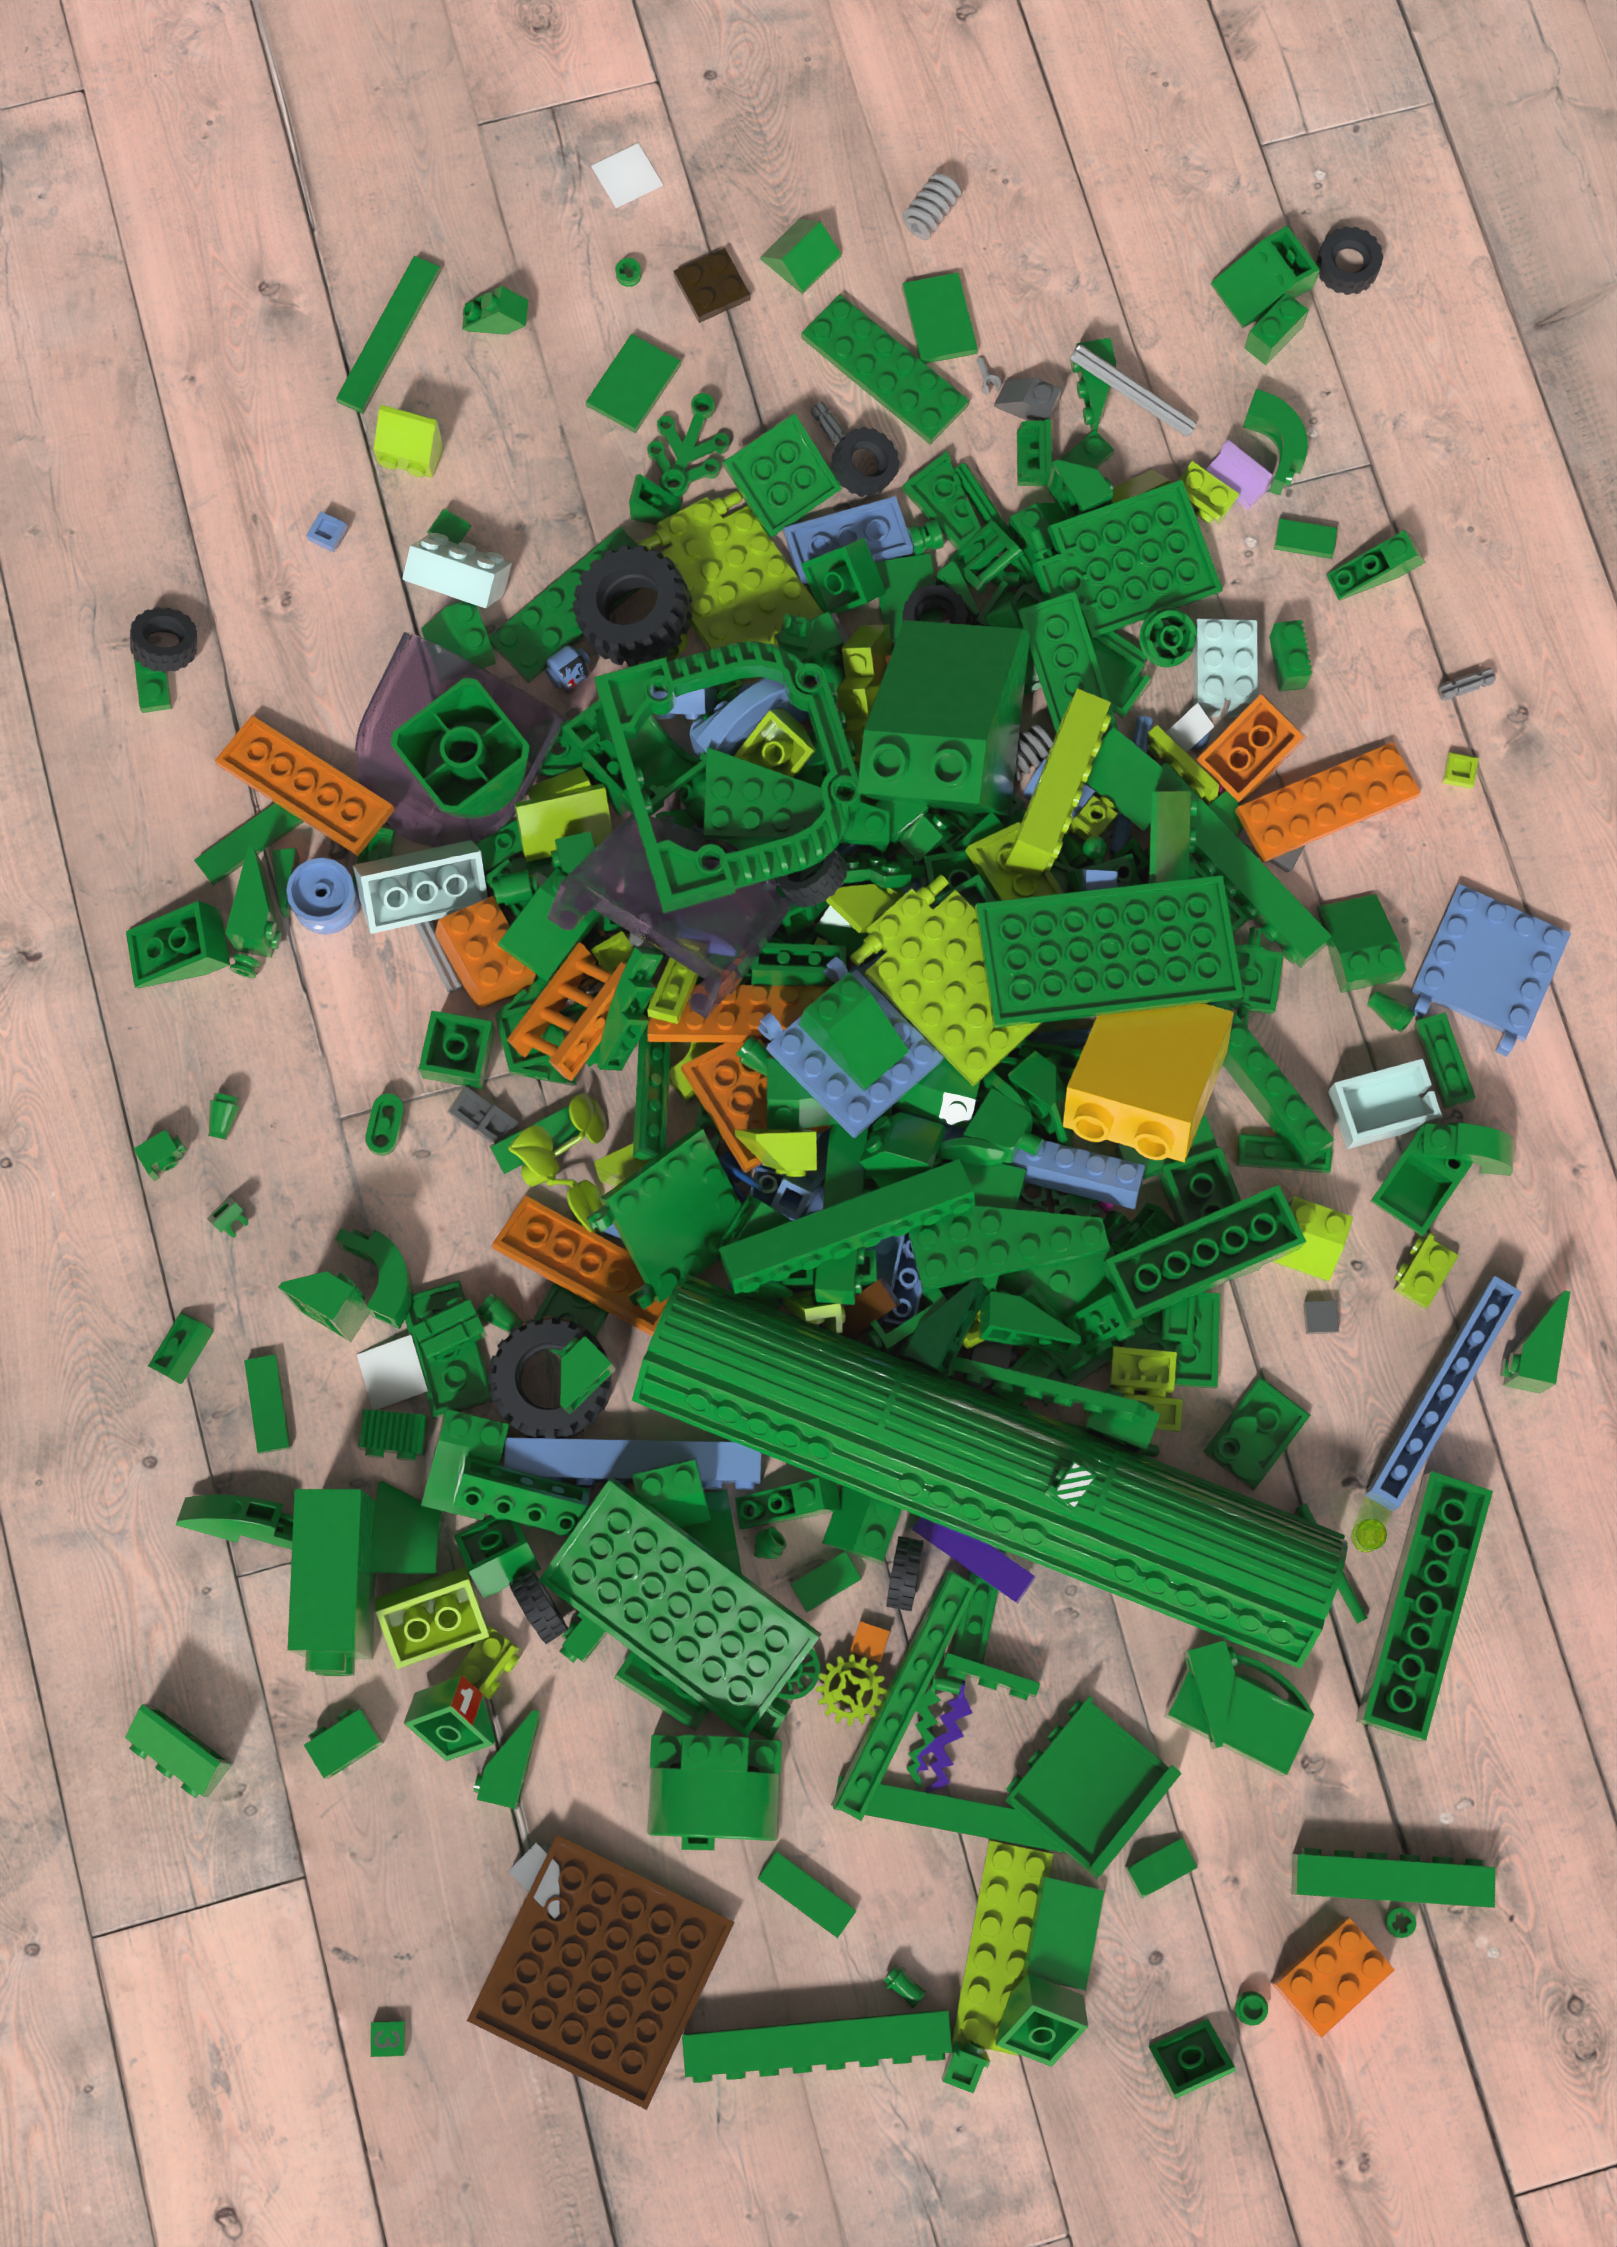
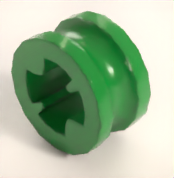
[615,258,642,287]
[229,954,261,978]
[1385,1908,1417,1938]

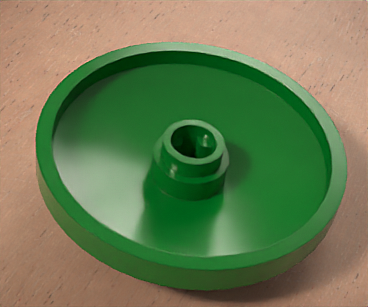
[996,1244,1116,1328]

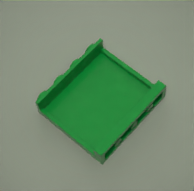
[1005,1696,1182,1879]

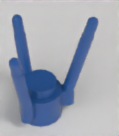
[719,1152,776,1203]

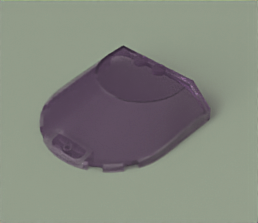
[355,632,567,847]

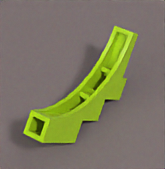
[836,624,893,806]

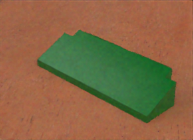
[976,581,1151,719]

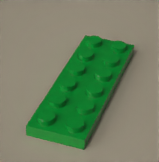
[801,295,970,445]
[489,527,642,683]
[1018,591,1119,740]

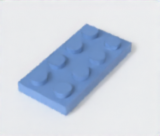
[783,496,913,584]

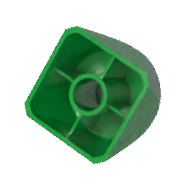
[391,678,529,819]

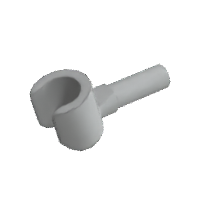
[977,357,1001,395]

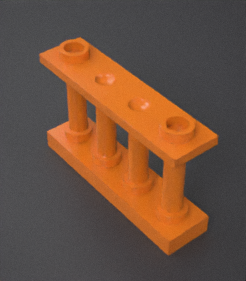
[507,943,626,1081]

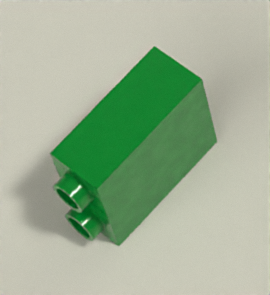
[287,1489,376,1676]

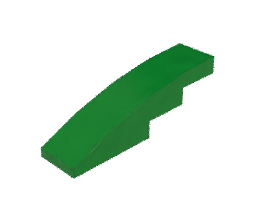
[597,946,664,1071]

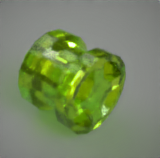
[1351,1518,1387,1553]

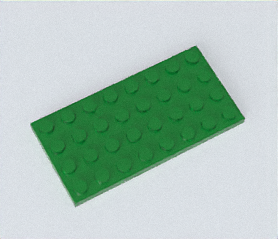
[975,875,1243,1028]
[538,1477,821,1737]

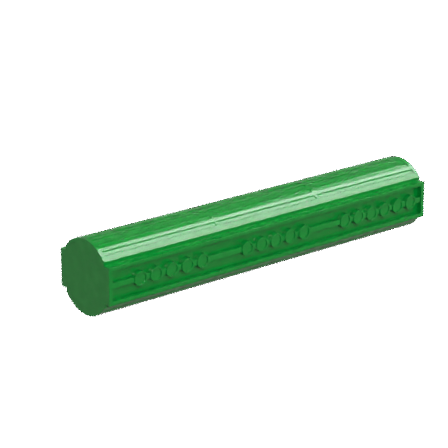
[631,1274,1348,1669]

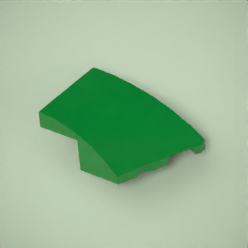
[371,1481,442,1574]

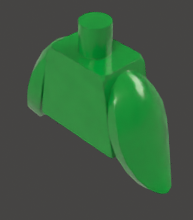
[936,1069,1044,1166]

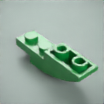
[176,1494,293,1550]

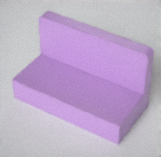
[1205,440,1272,511]

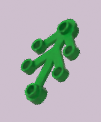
[647,393,730,498]

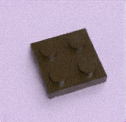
[673,248,750,323]

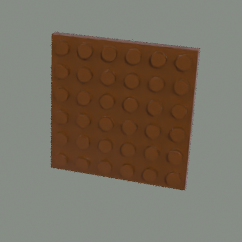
[467,1834,735,2110]

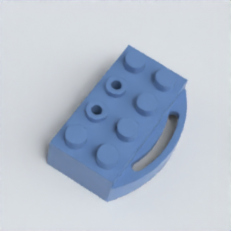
[689,677,810,770]

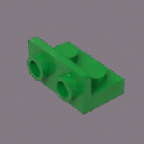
[1065,1292,1144,1355]

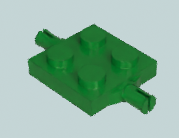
[1226,927,1284,1028]

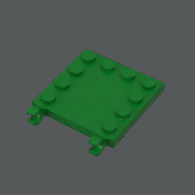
[586,1127,742,1310]

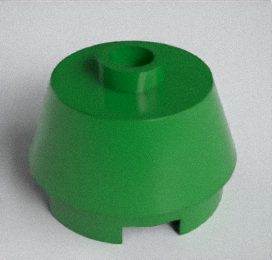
[1139,607,1197,668]

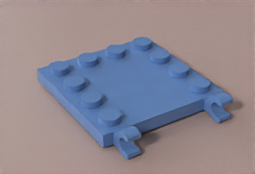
[1410,884,1571,1057]
[757,957,944,1138]

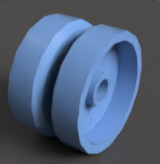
[286,858,360,935]

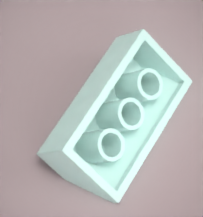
[353,840,488,934]

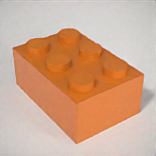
[1196,694,1308,802]
[435,896,536,1011]
[1271,1917,1395,2038]

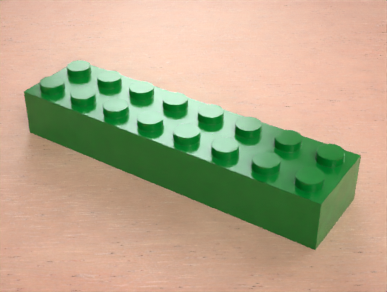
[1356,1471,1493,1742]

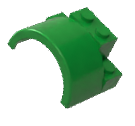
[562,700,706,817]
[647,1735,782,1841]

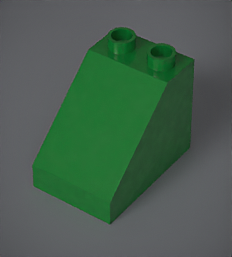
[857,620,1030,816]

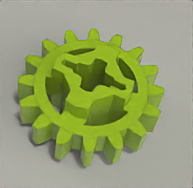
[816,1654,886,1727]

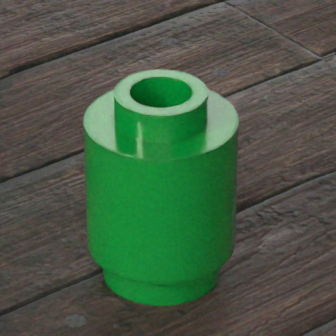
[492,870,539,906]

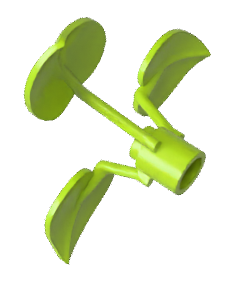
[508,1093,607,1234]

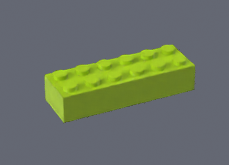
[1005,688,1112,880]

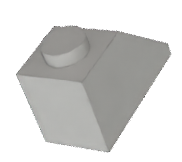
[508,1842,560,1919]

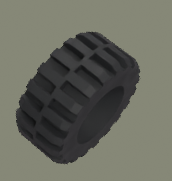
[573,545,693,667]
[488,1316,612,1439]

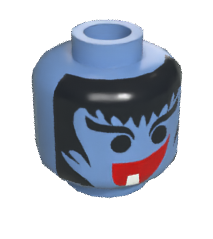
[545,645,591,690]

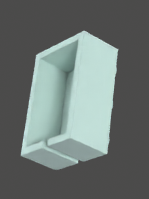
[402,533,512,608]
[1193,619,1258,717]
[1328,1059,1442,1149]

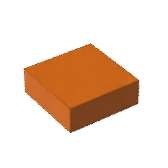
[849,1621,890,1663]

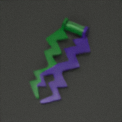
[906,1674,973,1793]

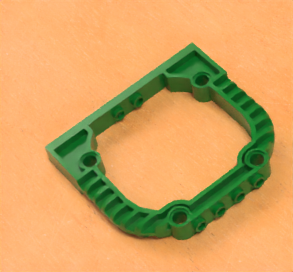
[594,640,861,913]

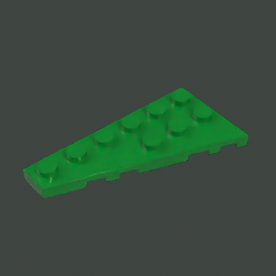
[704,747,890,845]
[908,1205,1110,1292]

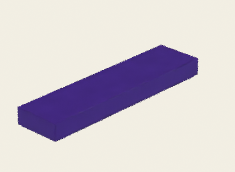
[912,1517,1036,1604]

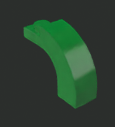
[1243,389,1308,495]
[1422,1123,1514,1176]
[335,1228,413,1329]

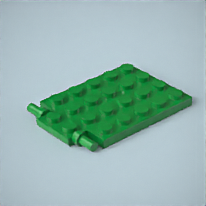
[1029,480,1223,639]

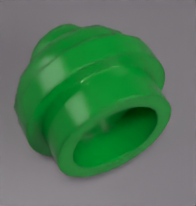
[754,1527,787,1559]

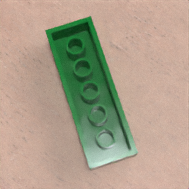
[1102,1185,1307,1320]

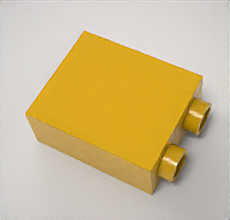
[1063,1003,1234,1163]

